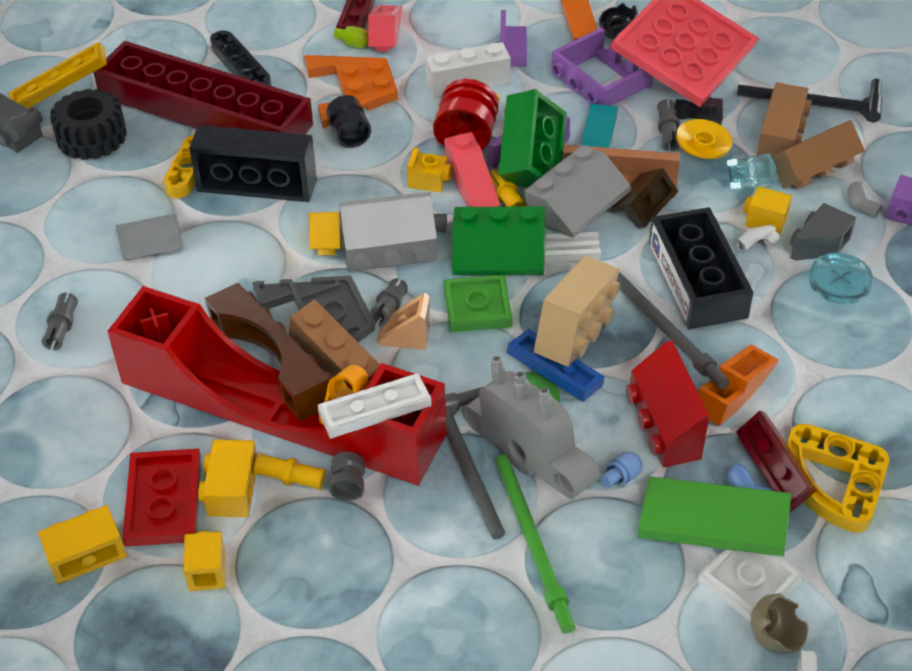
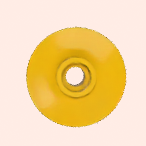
[676,119,733,159]

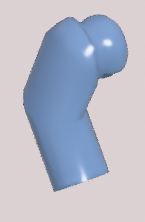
[727,464,773,491]

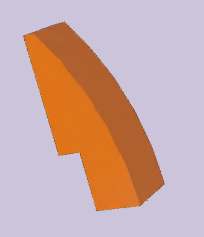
[698,344,779,426]

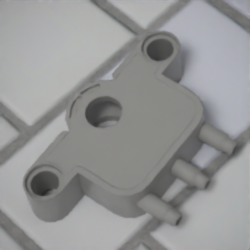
[463,356,601,499]

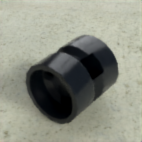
[326,95,371,148]

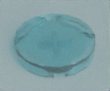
[809,253,873,304]

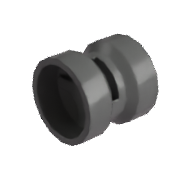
[329,452,365,500]

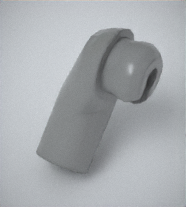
[847,181,882,218]

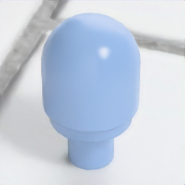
[600,452,642,488]

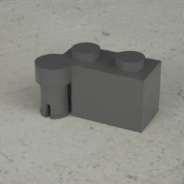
[0,93,43,153]

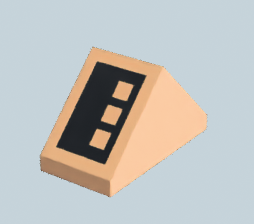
[377,293,430,350]

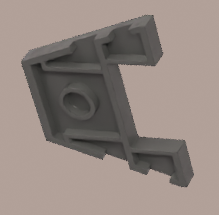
[252,275,375,342]

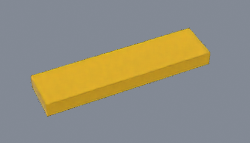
[9,42,107,109]

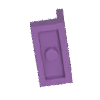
[500,10,527,67]

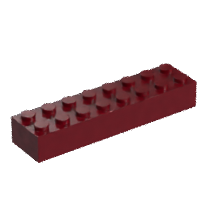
[93,41,314,135]

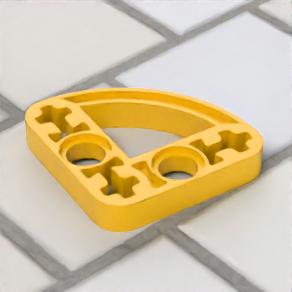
[787,423,889,533]

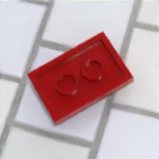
[122,448,201,547]

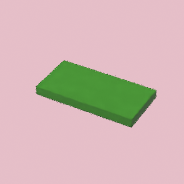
[638,476,791,557]

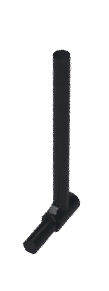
[737,78,883,123]

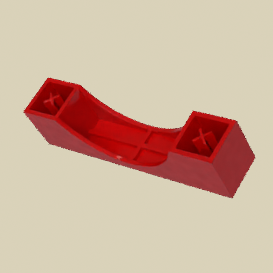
[107,286,446,486]

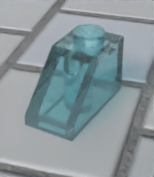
[727,153,776,189]

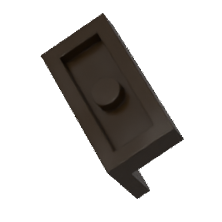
[609,168,678,229]

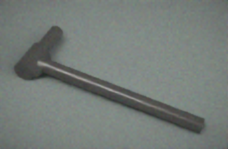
[445,386,505,539]

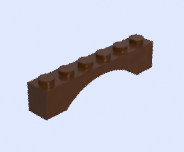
[205,283,333,421]

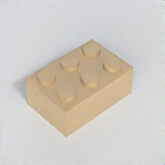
[534,255,620,367]

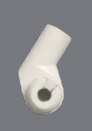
[734,224,780,253]

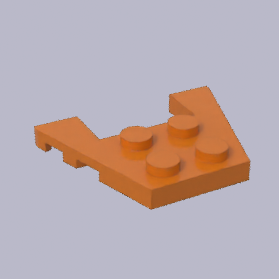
[304,55,398,128]

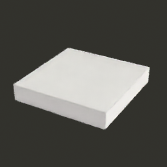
[698,549,803,622]

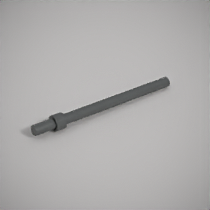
[617,272,730,389]

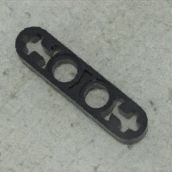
[210,30,272,86]

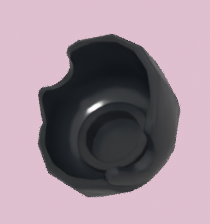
[599,3,638,39]

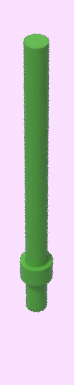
[495,454,576,634]

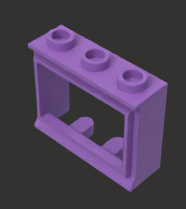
[551,27,653,106]

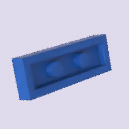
[507,329,605,402]

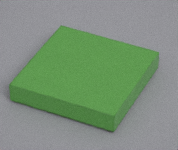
[444,275,512,332]

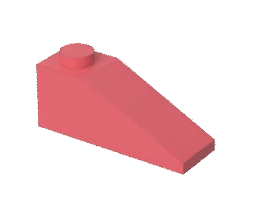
[368,5,402,52]
[445,132,500,207]

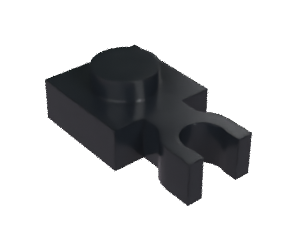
[675,97,723,125]

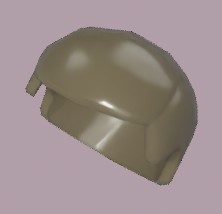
[751,593,809,654]

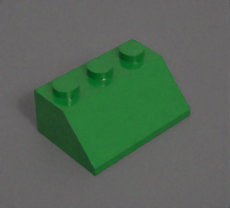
[499,89,567,188]
[452,206,546,275]

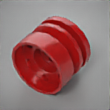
[433,78,499,150]

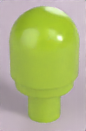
[334,26,368,49]

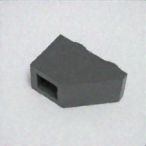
[790,203,856,261]

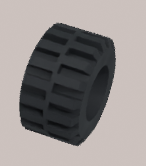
[50,89,127,160]

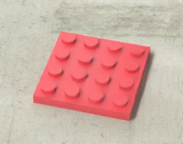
[610,0,759,107]

